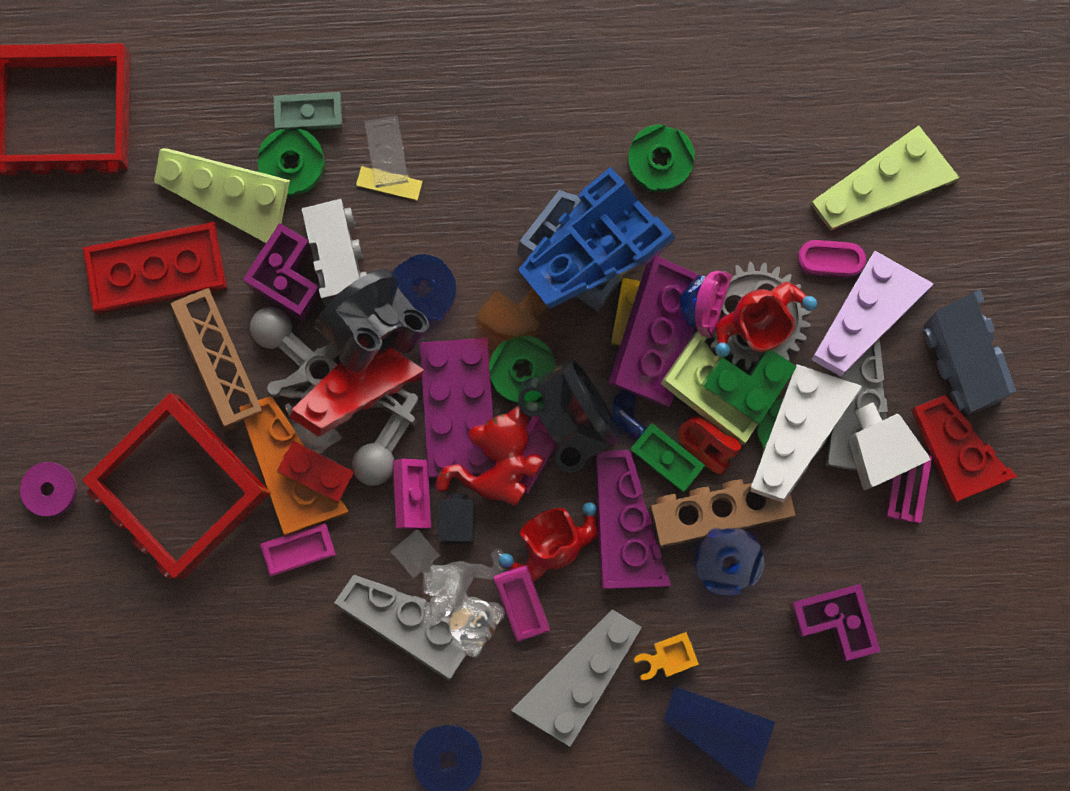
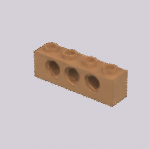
[650,479,796,548]

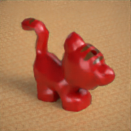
[435,406,545,506]

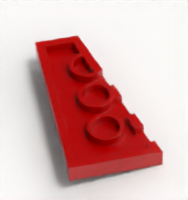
[290,348,424,437]

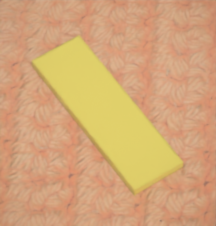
[356,166,423,201]

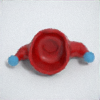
[715,282,817,357]
[498,502,598,582]

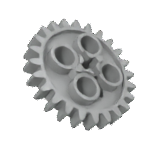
[705,262,811,372]

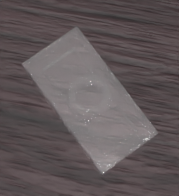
[364,116,409,188]

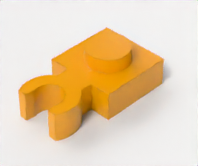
[633,632,699,680]

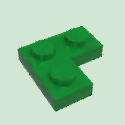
[701,350,797,424]

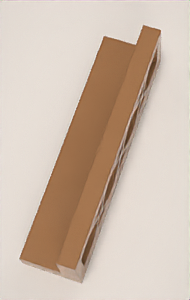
[170,288,262,433]

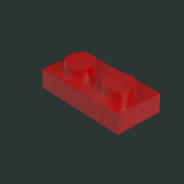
[277,441,354,504]

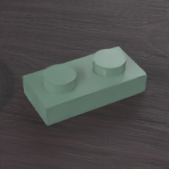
[273,92,343,131]

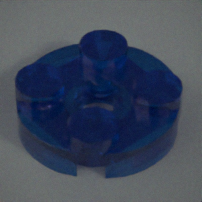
[392,254,457,323]
[694,528,765,596]
[413,725,483,791]

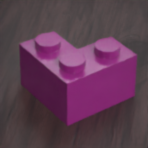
[243,223,321,323]
[789,584,881,662]

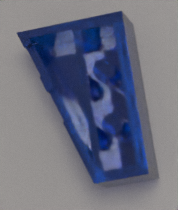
[662,687,775,789]

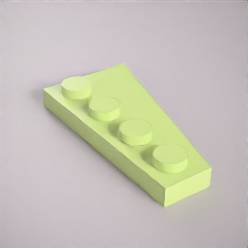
[810,126,959,231]
[154,148,290,243]

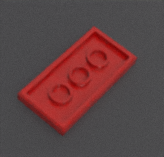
[82,222,228,314]

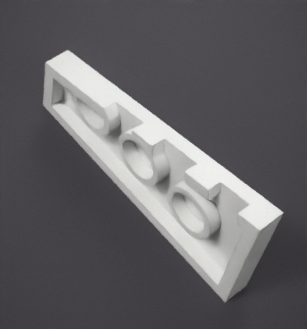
[751,364,862,503]

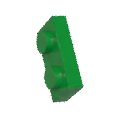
[630,423,705,493]

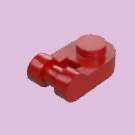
[678,416,741,474]

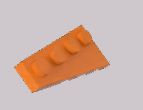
[239,396,349,536]

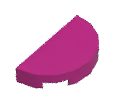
[695,271,732,338]

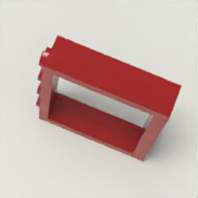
[0,43,130,175]
[82,393,271,579]

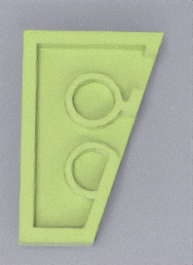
[660,331,758,445]

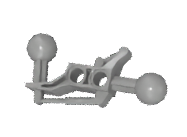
[249,306,418,486]

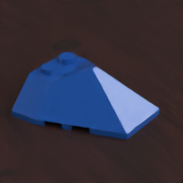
[518,167,675,309]

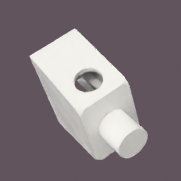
[849,402,930,490]

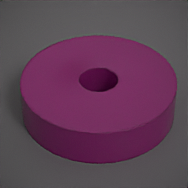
[20,462,77,517]

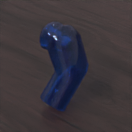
[679,275,706,327]
[613,390,647,441]

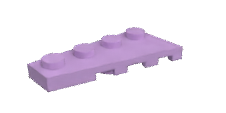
[812,251,933,377]

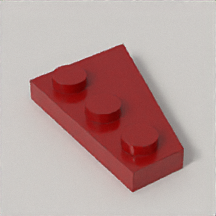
[911,395,1017,503]

